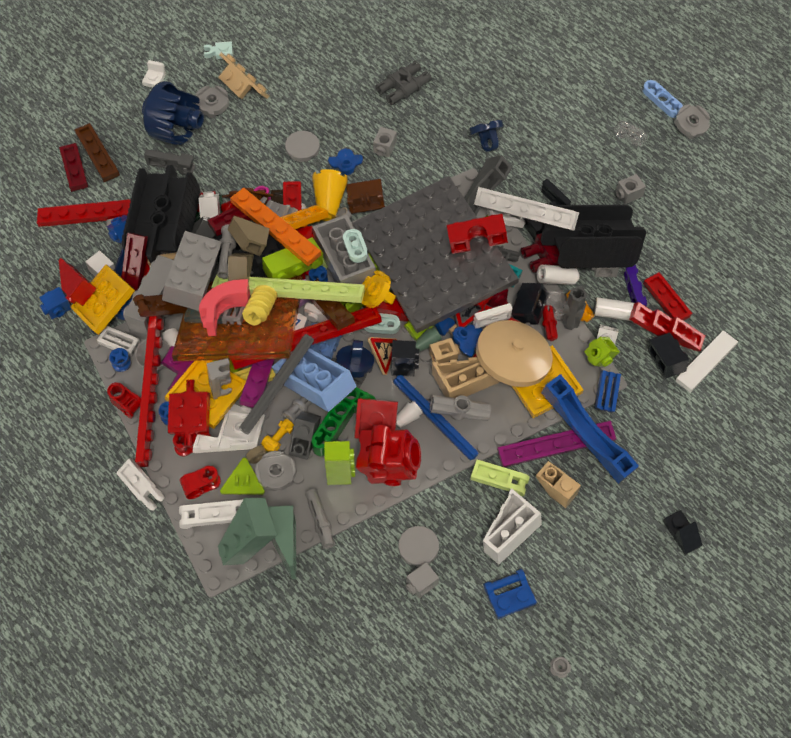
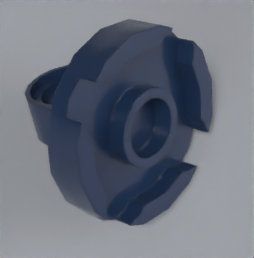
[469,120,504,152]
[335,340,374,378]

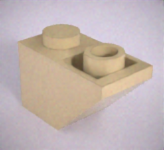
[536,461,581,508]

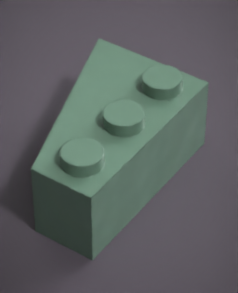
[218,498,277,565]

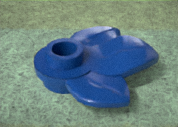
[328,148,363,175]
[453,325,483,357]

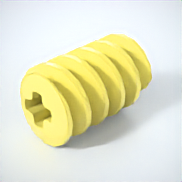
[242,285,278,326]

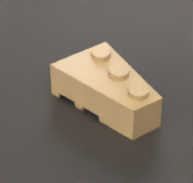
[432,357,500,398]

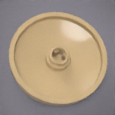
[476,320,553,387]

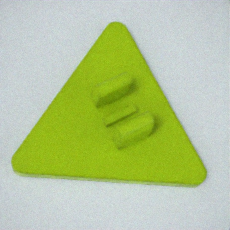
[220,458,265,495]

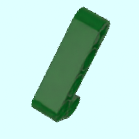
[312,387,376,457]

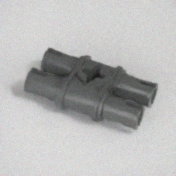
[375,60,432,105]

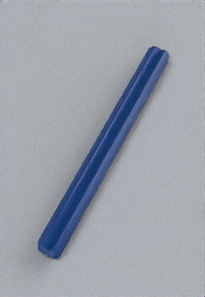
[393,375,478,460]

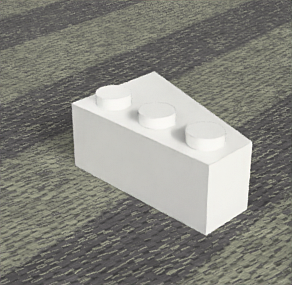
[483,488,542,564]

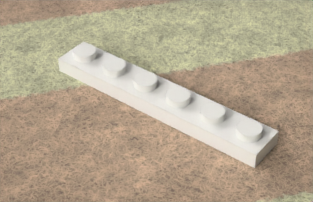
[474,187,579,230]

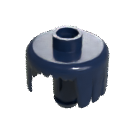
[142,81,204,145]

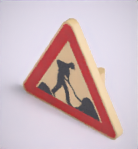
[368,337,397,375]

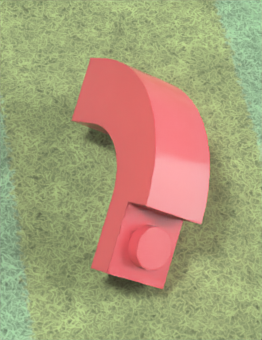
[199,279,250,336]

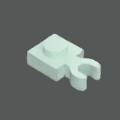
[204,41,233,59]

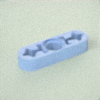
[643,80,683,118]

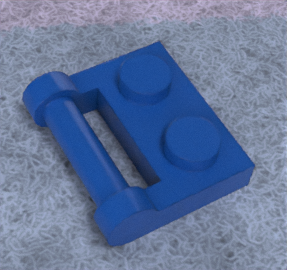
[483,569,537,619]

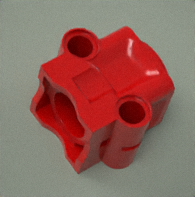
[356,425,421,486]

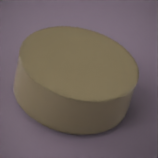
[246,446,267,464]

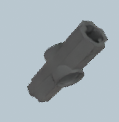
[563,286,587,330]

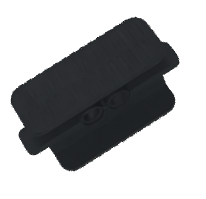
[121,165,201,263]
[541,204,646,268]

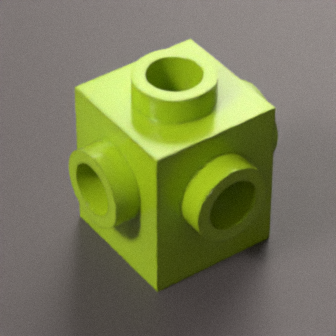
[584,336,620,367]

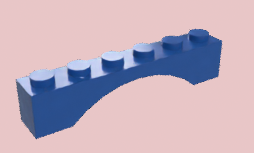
[541,374,639,484]

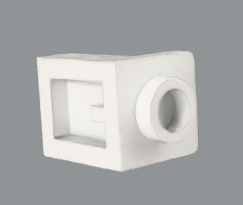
[142,60,166,88]
[597,324,618,344]

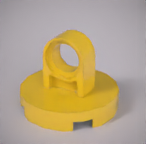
[362,271,396,308]

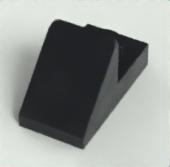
[663,510,703,555]

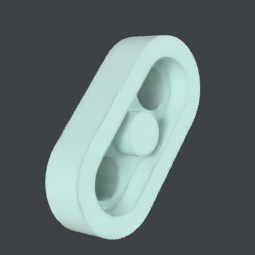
[343,229,368,263]
[364,313,400,334]

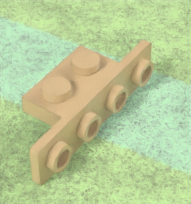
[218,52,269,99]

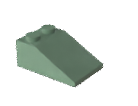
[268,506,296,579]

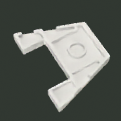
[193,404,265,453]

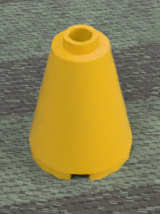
[312,169,348,222]

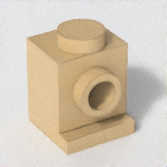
[429,338,460,363]

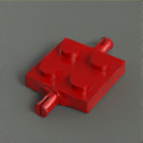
[168,379,210,448]

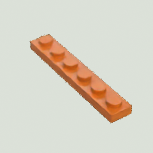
[230,188,322,266]

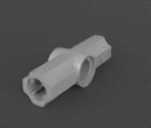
[430,395,491,421]

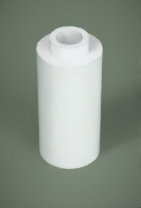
[537,265,580,285]
[594,297,635,321]

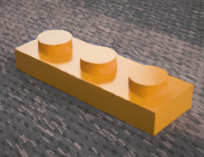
[281,205,328,229]

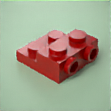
[355,398,398,442]

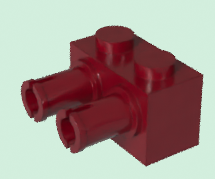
[521,233,559,273]

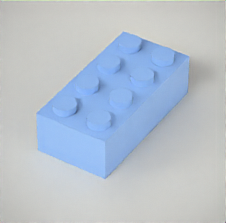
[272,348,356,412]

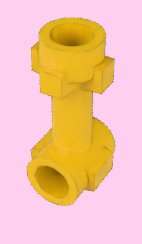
[261,419,294,452]

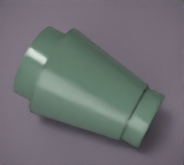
[416,327,442,352]

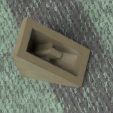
[228,253,254,282]

